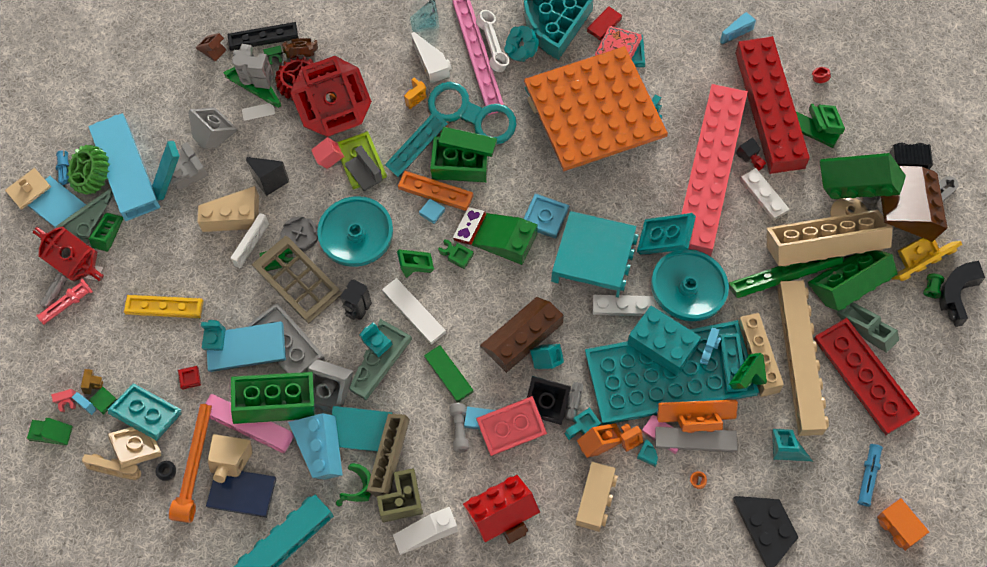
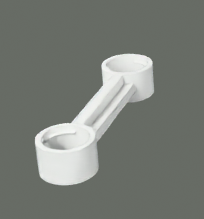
[476,10,510,72]

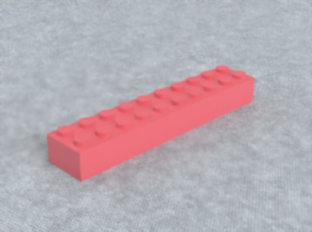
[682,84,748,257]

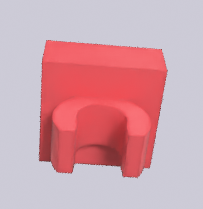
[51,389,76,412]

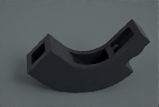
[939,260,985,327]

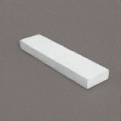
[382,278,446,345]

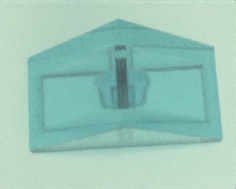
[410,0,439,32]

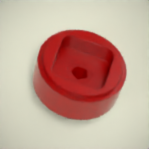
[812,67,831,83]

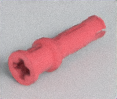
[36,278,93,325]

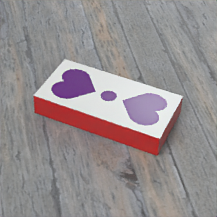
[453,207,486,245]

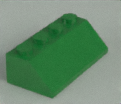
[820,153,906,199]
[808,250,898,311]
[231,372,315,424]

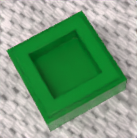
[88,387,117,415]

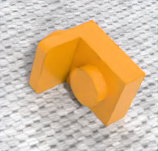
[404,77,427,109]

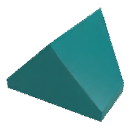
[772,429,814,462]

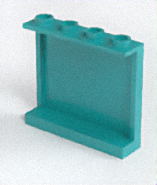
[551,211,639,298]

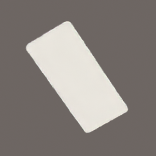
[242,103,275,121]

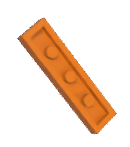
[398,171,474,211]

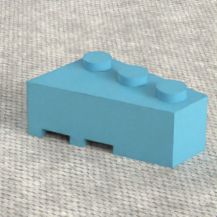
[288,413,343,480]

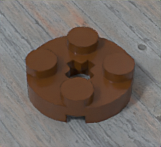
[282,38,318,58]

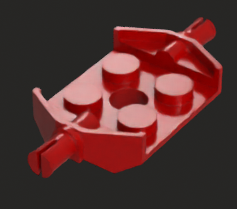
[33,226,104,282]

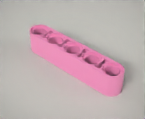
[205,394,294,453]

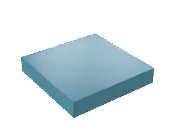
[524,194,570,239]

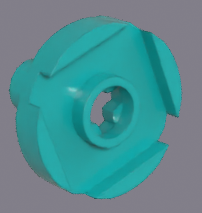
[504,26,539,62]

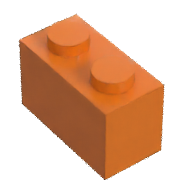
[877,498,929,551]

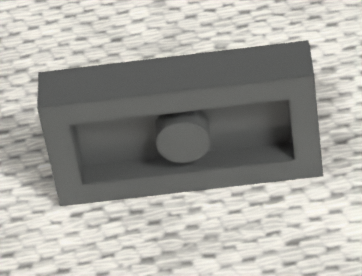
[345,145,383,191]

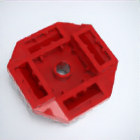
[290,56,372,137]

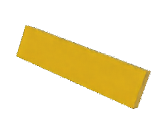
[124,295,204,318]

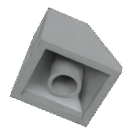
[188,108,238,149]

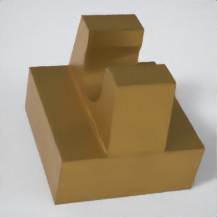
[81,369,103,394]

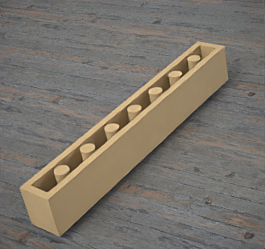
[777,280,829,436]

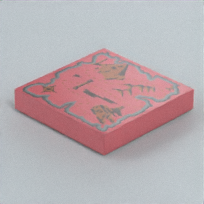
[595,26,642,59]

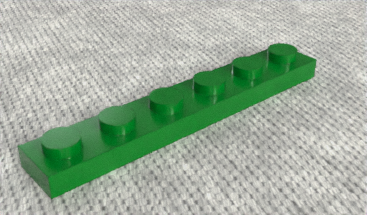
[729,256,843,298]

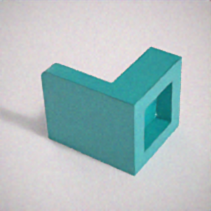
[530,344,564,369]

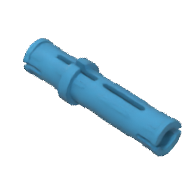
[857,444,883,507]

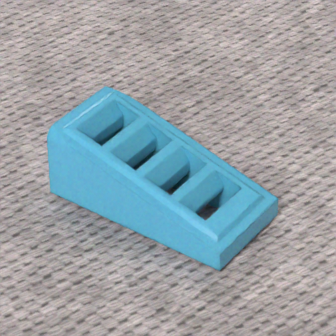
[720,12,756,44]

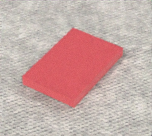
[476,396,547,456]

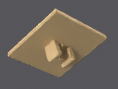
[5,168,51,210]

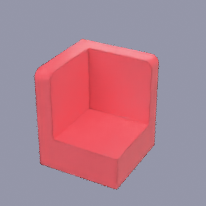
[311,137,344,169]

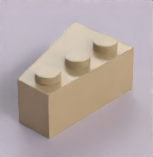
[197,186,259,232]

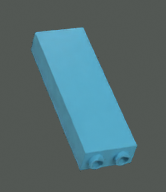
[88,113,161,221]

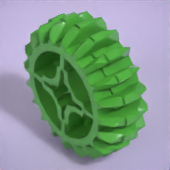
[66,145,110,195]

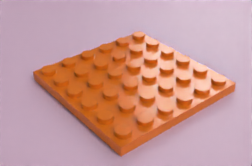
[524,46,668,171]

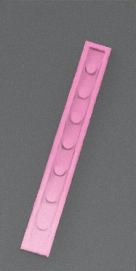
[452,0,504,115]

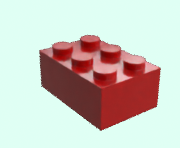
[463,475,540,542]

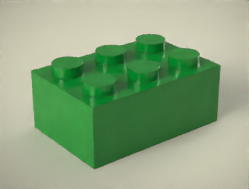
[430,137,489,183]

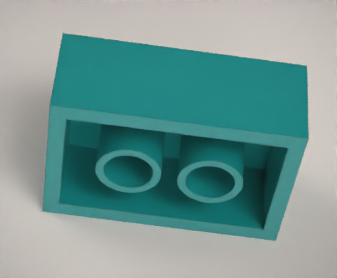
[627,306,701,376]

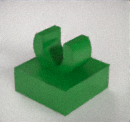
[263,45,283,65]

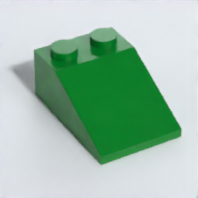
[471,213,538,265]

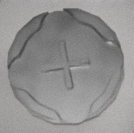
[280,216,318,251]

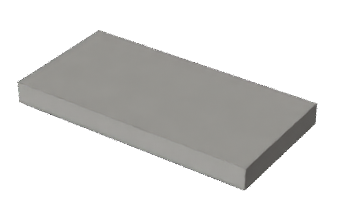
[247,303,325,373]

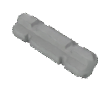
[40,273,67,308]
[565,382,583,421]

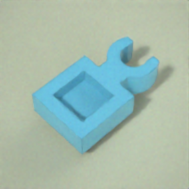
[700,327,721,365]

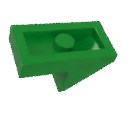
[397,249,434,278]
[729,353,767,390]
[27,417,73,445]

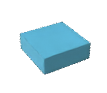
[419,199,445,224]
[72,392,96,415]

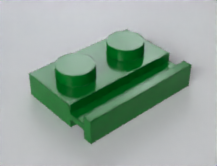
[809,104,845,134]

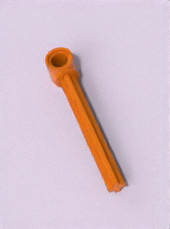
[169,404,212,523]

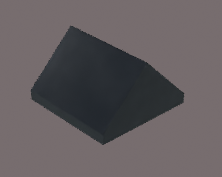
[246,157,289,196]
[527,376,571,425]

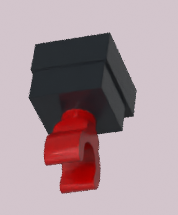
[736,137,766,171]

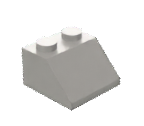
[307,359,353,412]

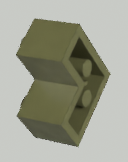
[377,468,423,522]

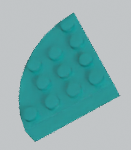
[524,0,594,60]

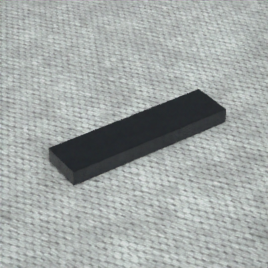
[227,22,299,51]

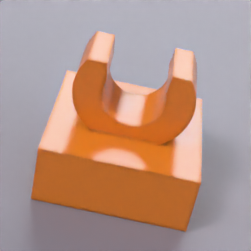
[620,424,644,452]

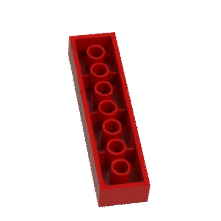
[735,36,810,174]

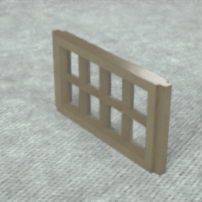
[252,236,342,324]

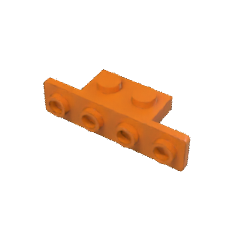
[657,400,738,433]

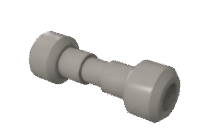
[450,403,469,453]

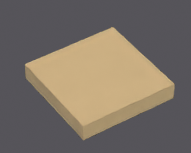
[108,427,161,468]

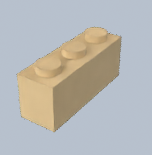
[575,462,618,532]

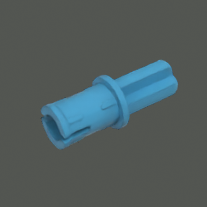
[55,150,69,185]

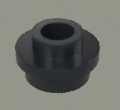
[155,461,176,481]

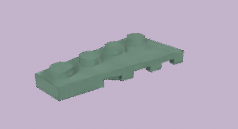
[349,319,412,400]

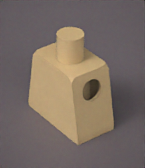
[208,434,252,483]

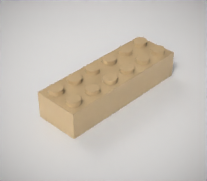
[767,209,893,266]

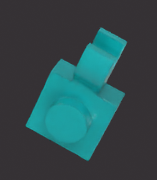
[564,407,602,440]

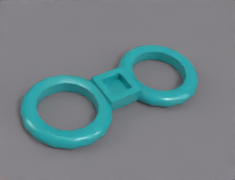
[428,82,517,145]

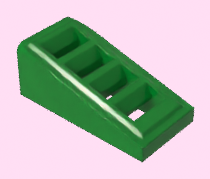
[89,213,123,252]

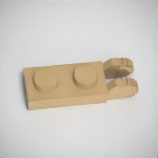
[82,454,141,481]

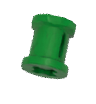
[923,273,945,299]

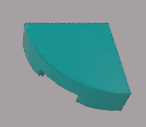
[637,439,658,467]

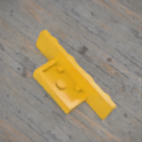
[891,238,963,281]

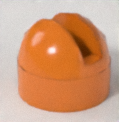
[690,471,707,489]

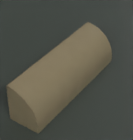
[367,414,410,497]

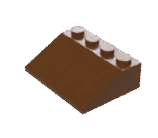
[881,166,948,242]

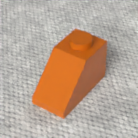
[577,423,622,458]

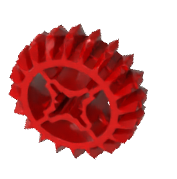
[275,56,316,102]

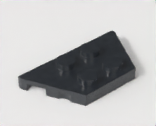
[733,496,799,567]

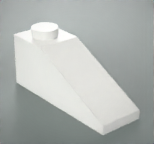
[411,32,452,84]
[393,507,458,555]

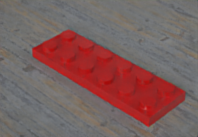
[814,318,920,436]

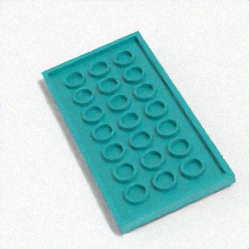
[585,320,759,426]

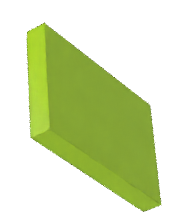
[337,131,387,190]

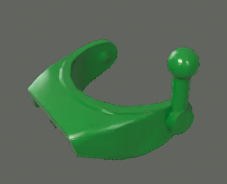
[336,463,371,507]

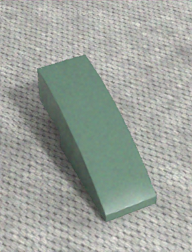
[837,302,899,353]

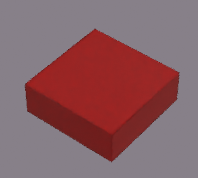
[178,366,201,390]

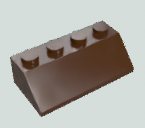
[480,297,564,373]

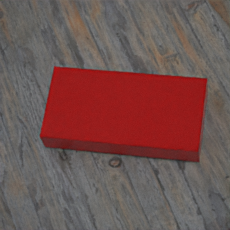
[587,6,622,41]

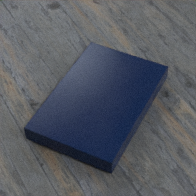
[206,471,277,518]

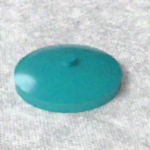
[317,196,393,267]
[651,249,729,321]

